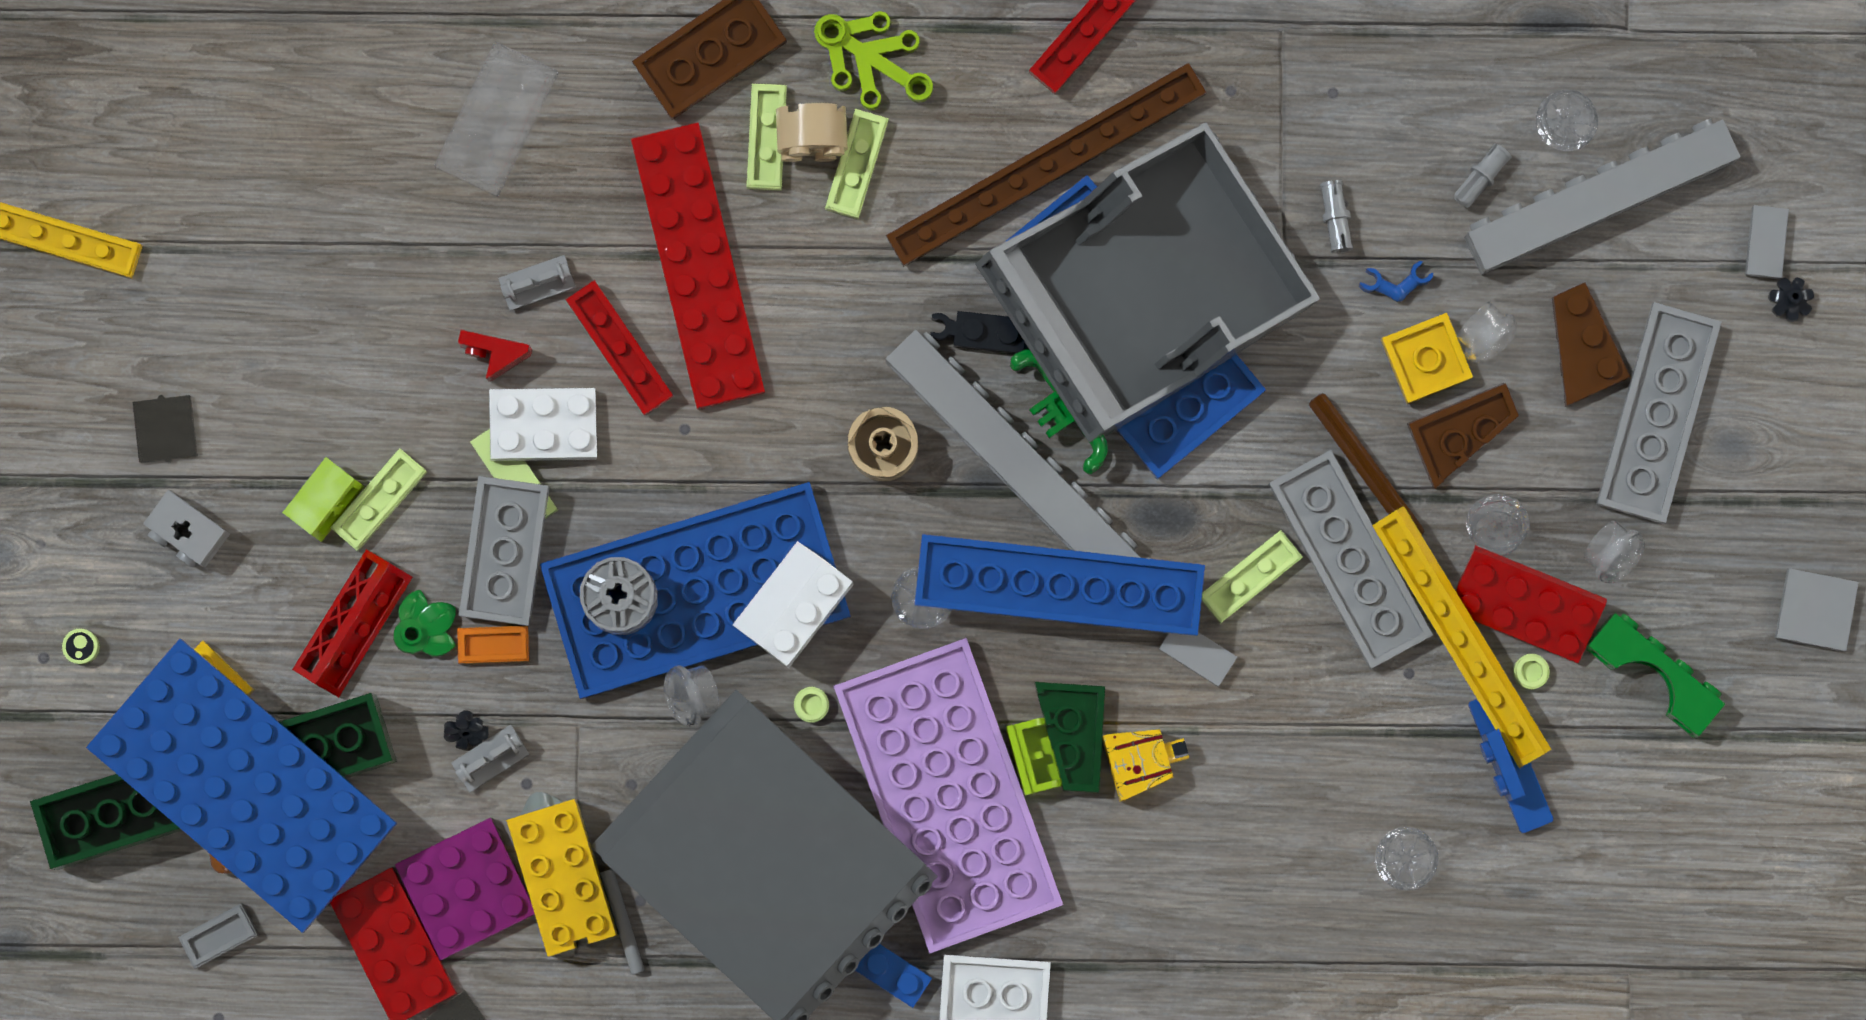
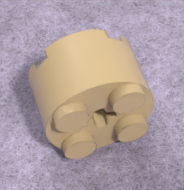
[776,103,848,162]
[848,407,918,481]

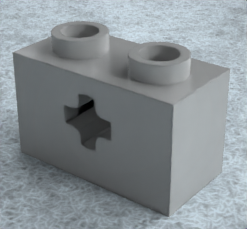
[143,490,230,568]

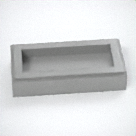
[1745,205,1789,280]
[1159,632,1237,687]
[178,904,259,969]

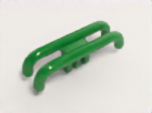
[1010,349,1108,474]

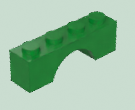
[1586,613,1725,738]

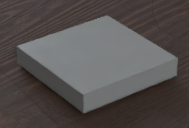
[1775,568,1859,652]

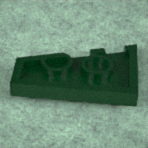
[1034,682,1105,793]

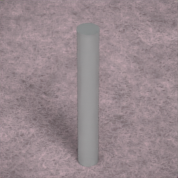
[600,869,645,975]

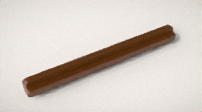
[1309,393,1425,535]

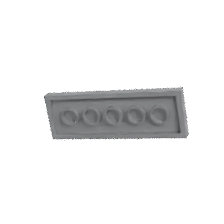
[1596,302,1722,524]
[1268,450,1433,669]

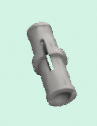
[1320,180,1353,253]

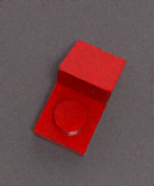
[458,330,533,382]

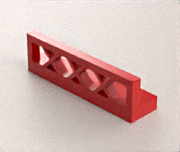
[292,549,413,698]

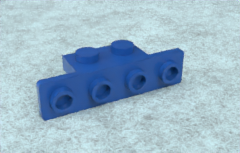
[1468,699,1553,833]

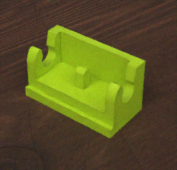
[282,457,364,542]
[1006,718,1061,796]

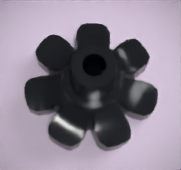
[1768,277,1814,322]
[444,710,489,750]

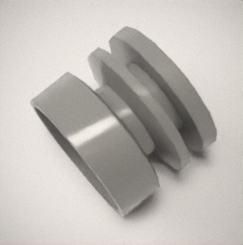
[580,557,658,635]

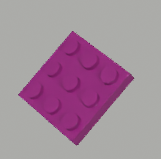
[395,817,535,960]

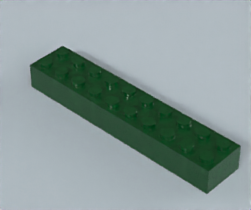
[30,693,397,870]

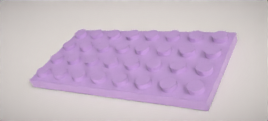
[834,638,1063,953]

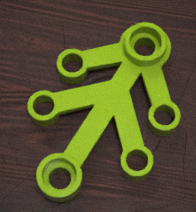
[814,11,933,110]

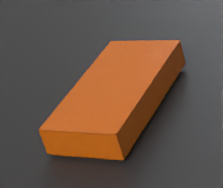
[457,626,530,664]

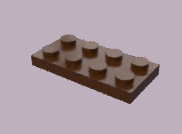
[632,0,787,120]

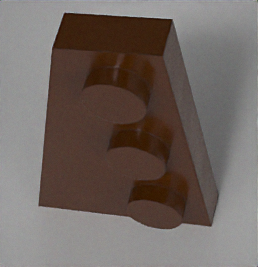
[1552,282,1630,407]
[1407,383,1519,489]

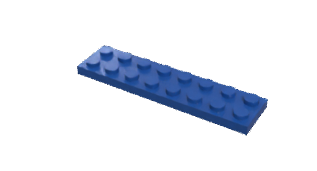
[914,534,1205,636]

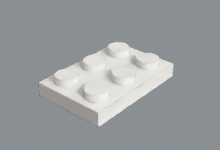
[489,388,597,461]
[939,955,1051,1020]

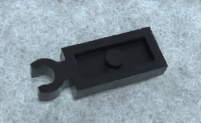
[930,311,1025,354]

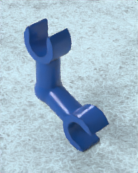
[1359,261,1434,302]

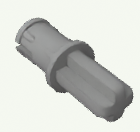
[1454,144,1512,208]

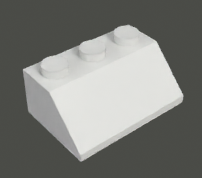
[733,541,853,669]

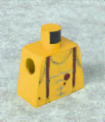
[1102,729,1189,802]

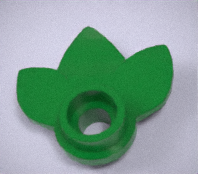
[393,590,456,657]

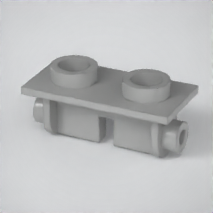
[498,255,576,311]
[451,725,530,792]

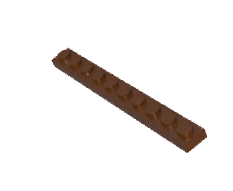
[886,63,1206,267]

